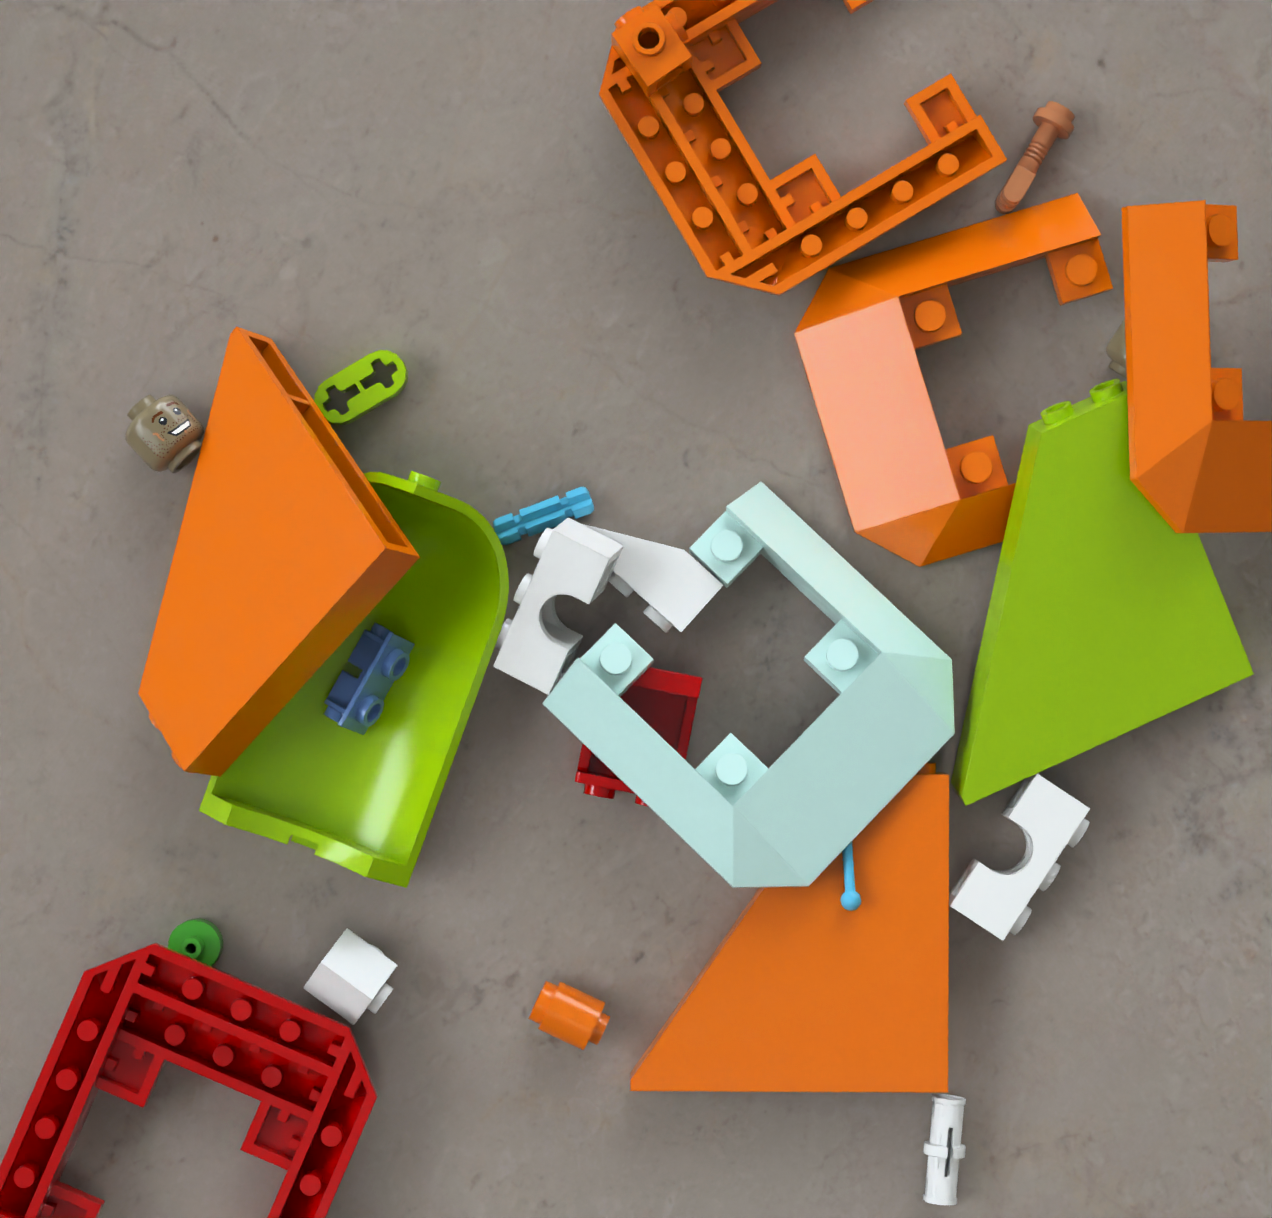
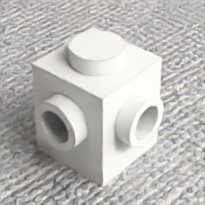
[303,928,398,1025]

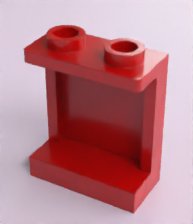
[575,667,703,806]

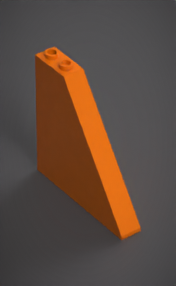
[138,326,420,777]
[630,762,949,1093]

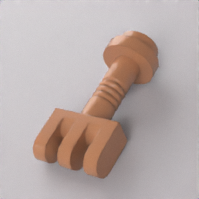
[995,101,1075,214]

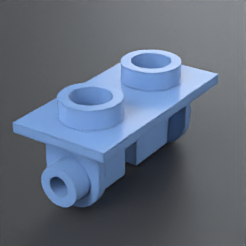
[324,622,415,735]

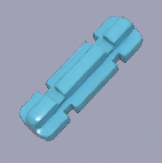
[493,487,594,545]

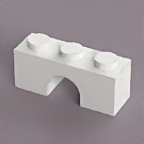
[493,518,624,695]
[949,774,1090,941]

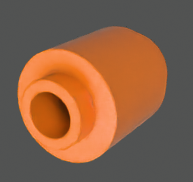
[528,981,610,1050]

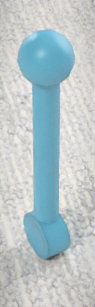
[840,842,861,911]

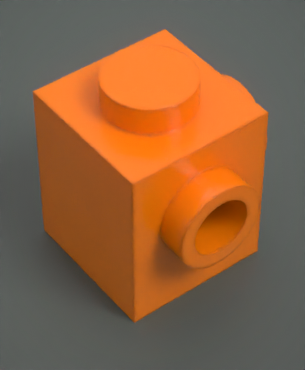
[611,3,692,97]

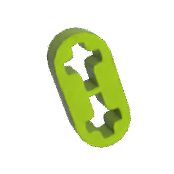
[314,350,408,425]

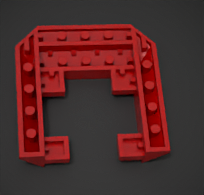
[0,943,378,1218]

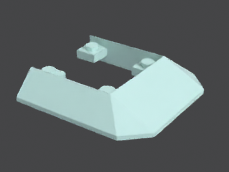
[542,482,955,888]

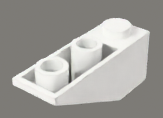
[580,523,723,633]

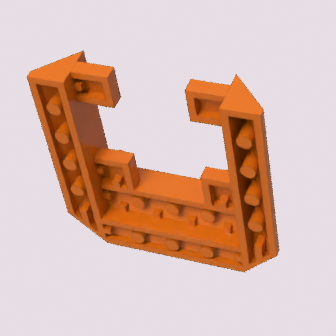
[599,0,1007,296]
[794,193,1113,567]
[1121,200,1272,533]

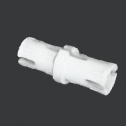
[923,1094,966,1205]

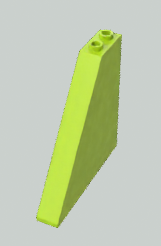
[951,379,1254,806]

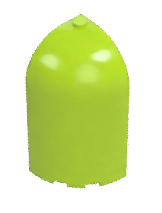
[199,471,509,888]

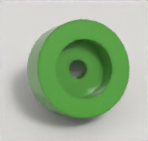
[168,918,223,966]

